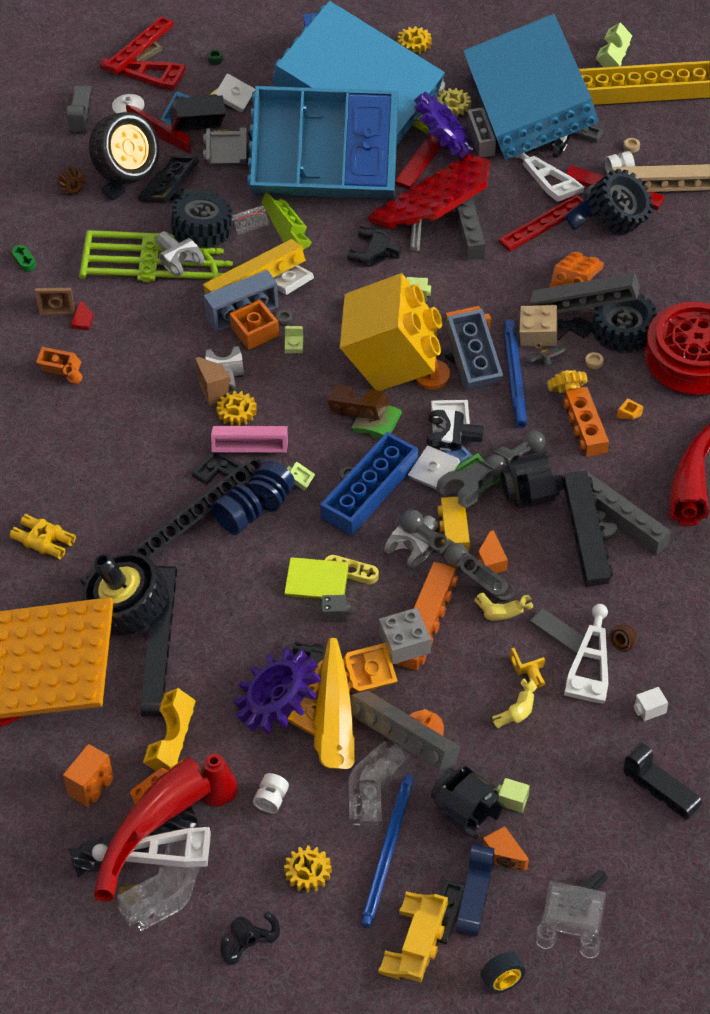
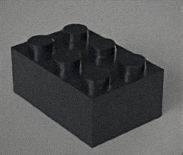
[169,94,226,131]

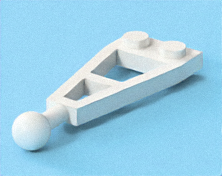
[514,152,584,202]
[564,604,608,704]
[92,827,211,867]

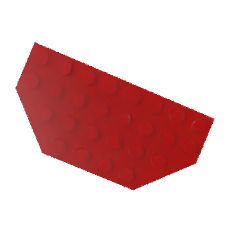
[367,154,490,229]

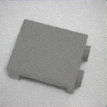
[203,128,248,165]

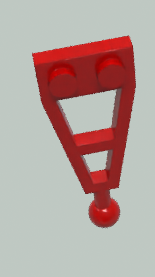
[100,58,186,90]

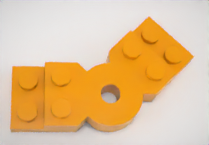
[287,643,398,736]

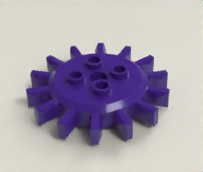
[414,91,473,159]
[233,648,321,733]

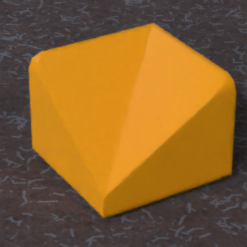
[617,398,643,420]

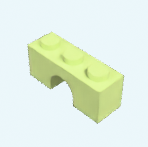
[596,23,632,67]

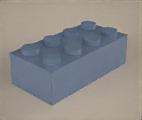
[204,270,279,332]
[444,309,503,391]

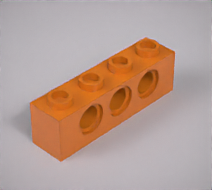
[563,387,609,457]

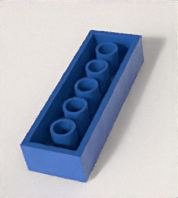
[320,432,418,536]

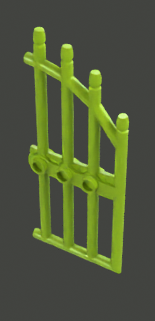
[79,230,233,282]

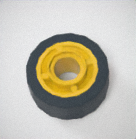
[480,952,526,994]

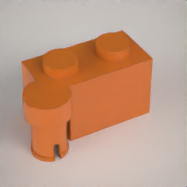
[36,347,83,385]

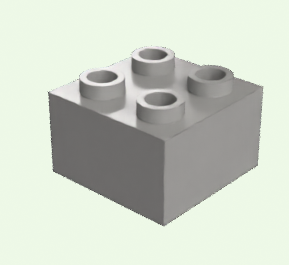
[379,608,431,664]

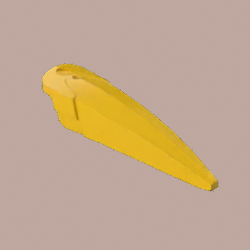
[314,638,354,770]

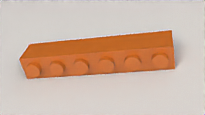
[395,562,459,671]

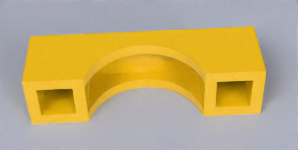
[143,688,196,771]

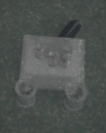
[536,870,608,959]

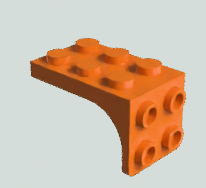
[550,252,604,287]

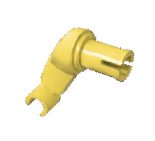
[474,593,533,621]
[492,678,536,728]

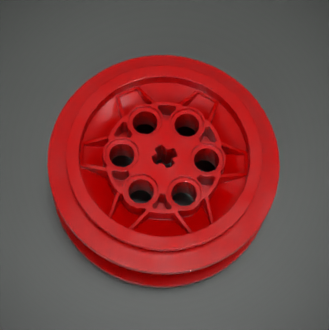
[645,302,710,395]

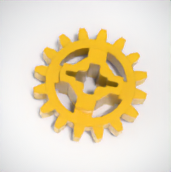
[397,26,432,54]
[547,370,588,394]
[216,391,257,426]
[284,846,332,893]

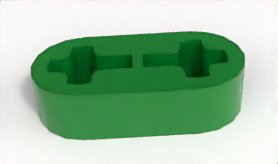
[12,245,36,272]

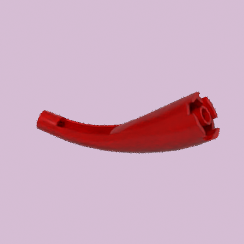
[669,423,710,526]
[94,757,211,902]

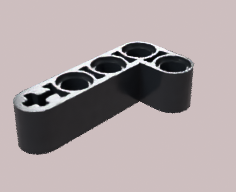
[623,743,702,820]

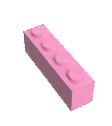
[211,426,288,452]

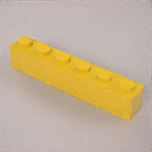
[203,239,306,294]

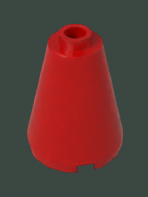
[200,754,239,807]

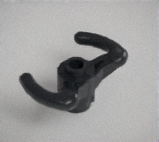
[220,912,280,965]

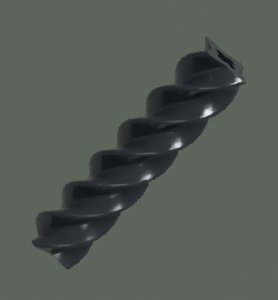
[68,806,199,878]

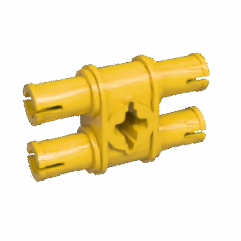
[10,514,76,560]

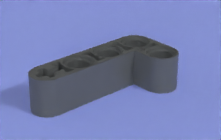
[67,85,93,133]

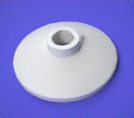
[112,94,144,113]

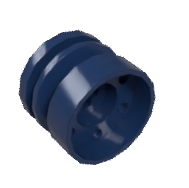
[246,461,295,512]
[211,484,263,535]

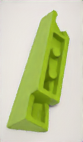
[261,192,312,250]

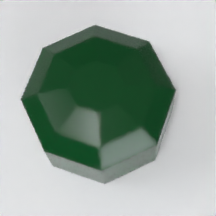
[207,49,223,65]

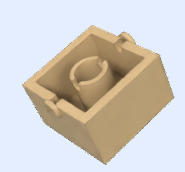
[520,305,558,348]

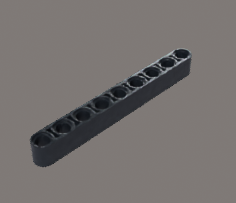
[130,457,262,559]
[141,566,177,717]

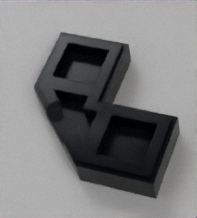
[557,317,593,340]

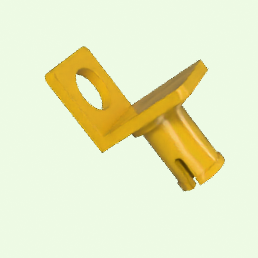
[509,648,545,688]

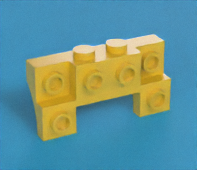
[378,891,448,983]

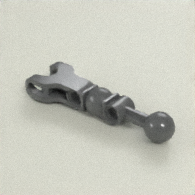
[436,430,546,508]
[400,510,515,601]

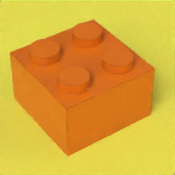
[229,300,279,350]
[63,744,113,807]

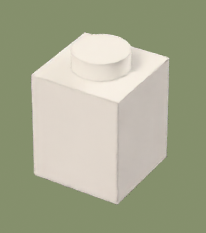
[634,687,668,721]

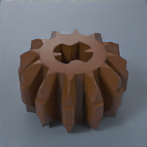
[56,165,86,196]

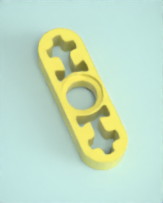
[325,555,379,584]

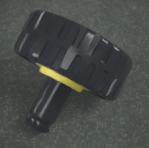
[82,553,168,635]

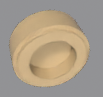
[623,138,640,153]
[585,352,604,369]

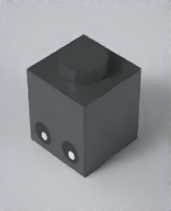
[322,595,351,622]

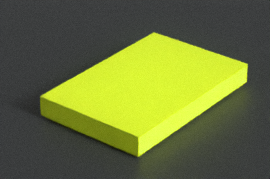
[285,557,349,599]

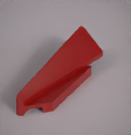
[126,105,191,153]

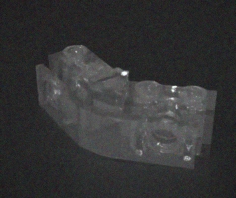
[349,741,411,834]
[117,840,200,931]

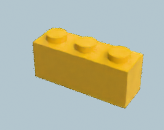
[437,497,470,553]

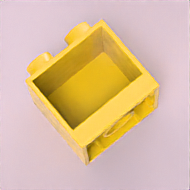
[340,273,442,391]

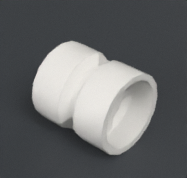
[605,151,635,173]
[253,773,289,814]

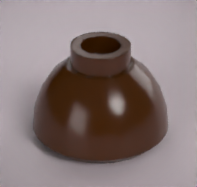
[610,624,637,652]

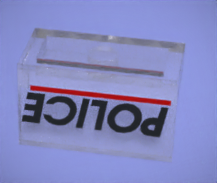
[232,205,270,235]

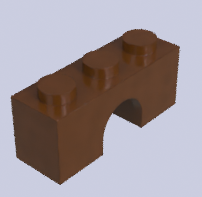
[327,384,389,420]

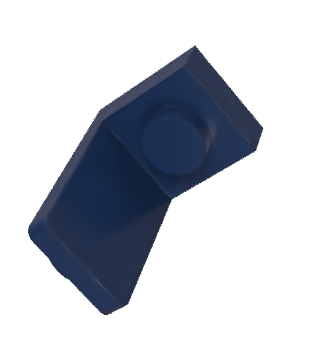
[565,198,595,229]

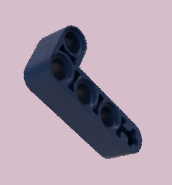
[456,844,495,936]

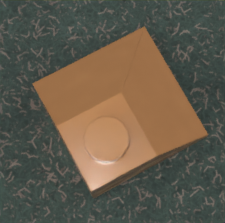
[35,288,75,315]
[195,357,231,407]

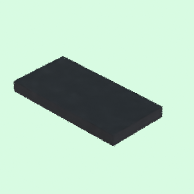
[138,156,200,203]

